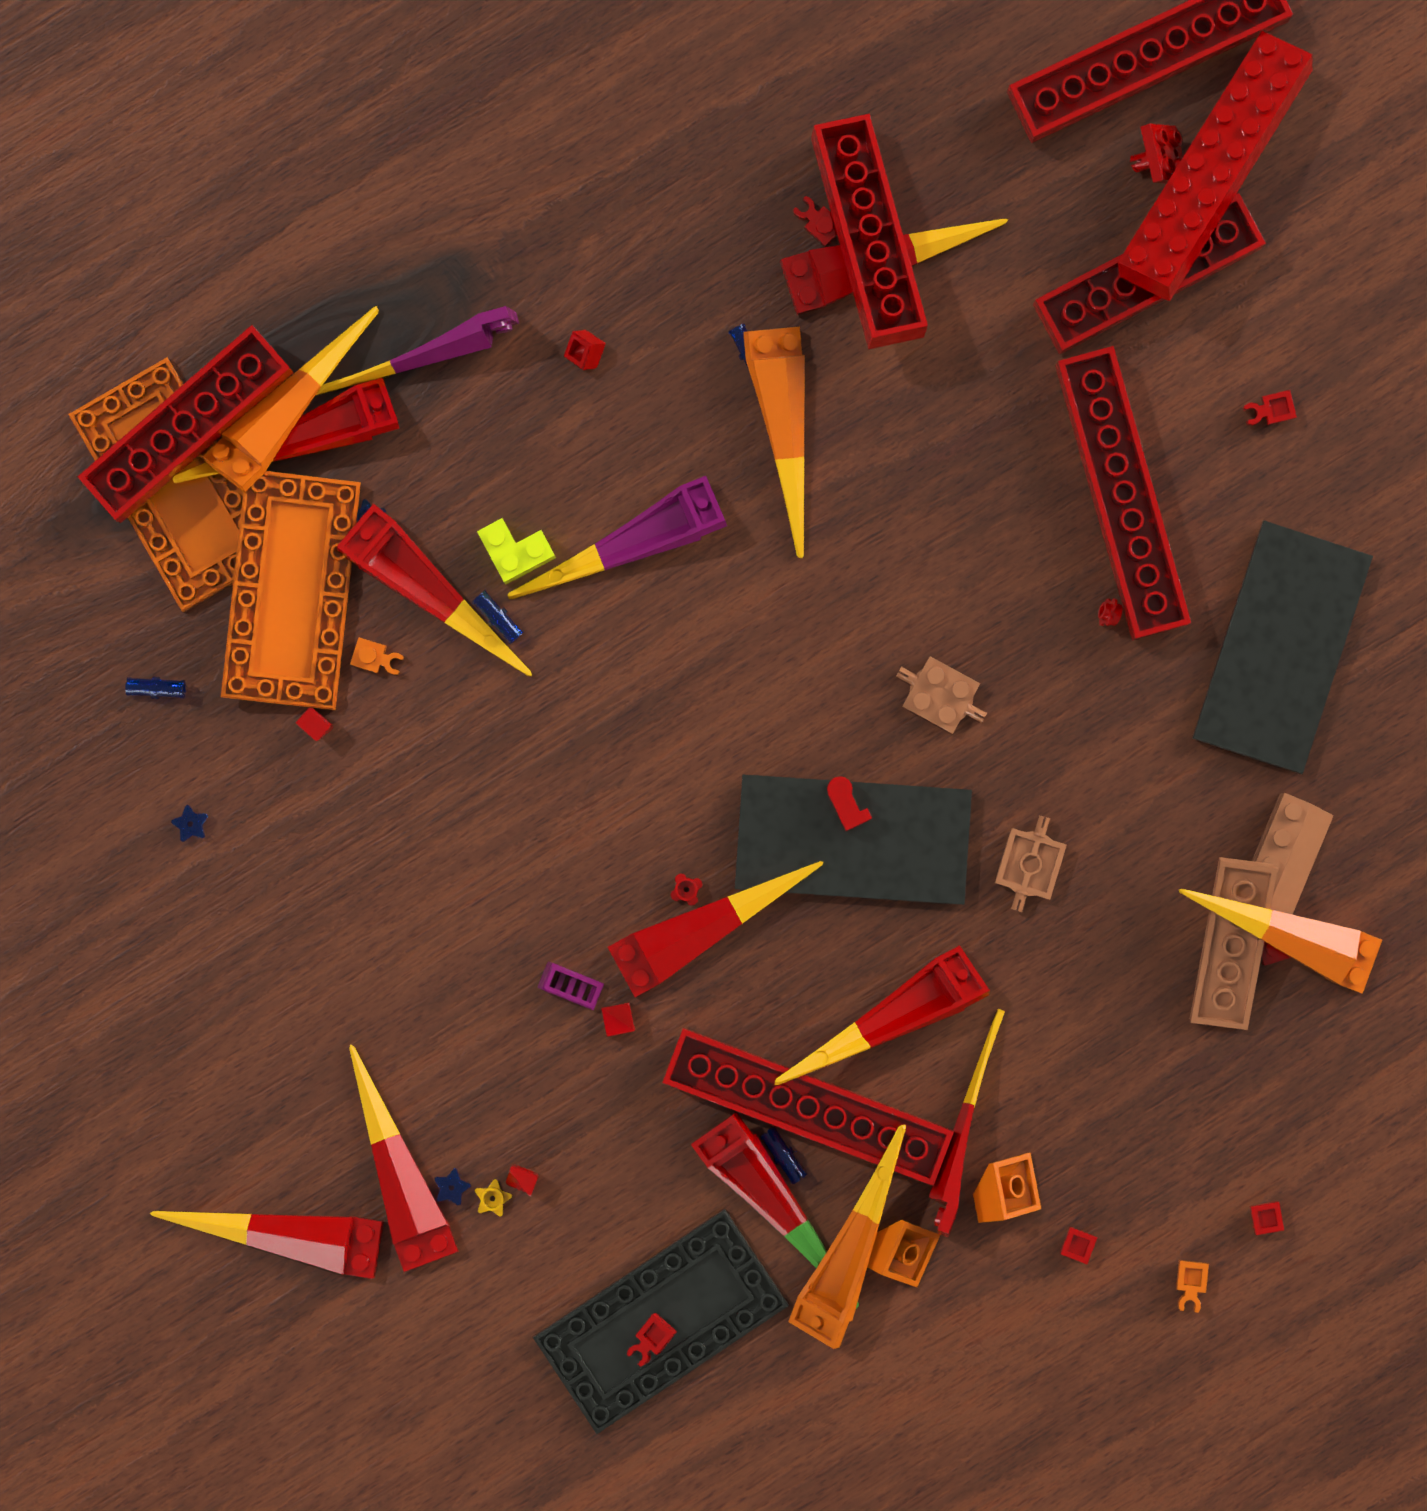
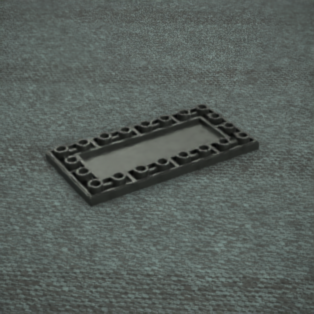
[1192,520,1373,774]
[735,774,972,905]
[533,1209,789,1434]

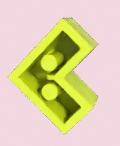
[477,518,556,585]

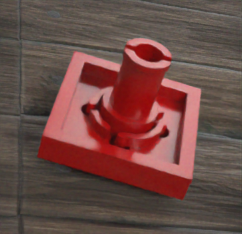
[1130,123,1183,184]

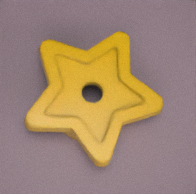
[475,1179,512,1216]

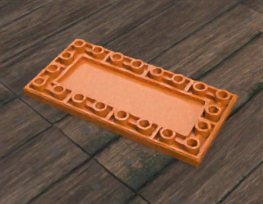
[68,357,243,612]
[220,471,361,710]

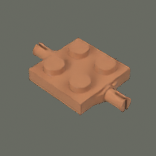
[896,656,987,734]
[994,815,1067,912]

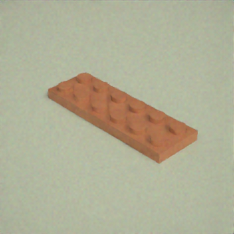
[1189,857,1278,1030]

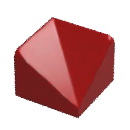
[564,330,606,370]
[296,707,334,741]
[601,1002,635,1037]
[506,1164,539,1197]

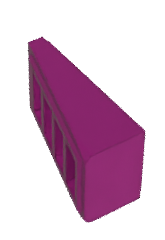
[538,961,604,1010]

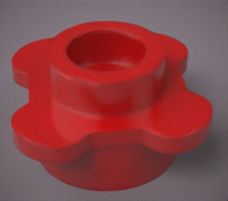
[1098,598,1123,626]
[670,874,702,906]

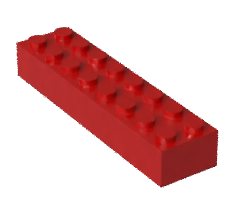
[811,114,928,350]
[1033,193,1266,355]
[77,325,294,524]

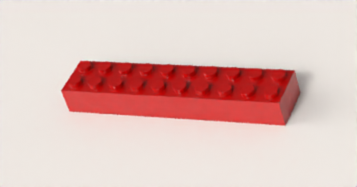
[1007,0,1293,143]
[1118,31,1313,301]
[1055,346,1191,640]
[662,1027,954,1186]

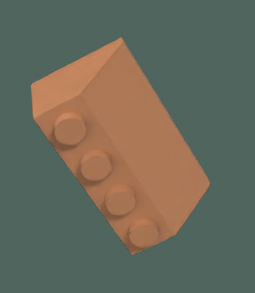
[1252,793,1333,915]

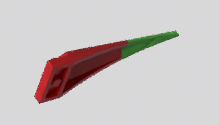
[691,1112,859,1309]

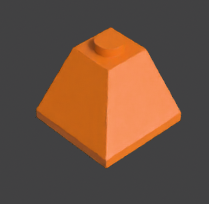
[973,1153,1041,1223]
[867,1220,940,1287]

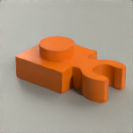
[350,637,404,675]
[1176,1260,1209,1313]

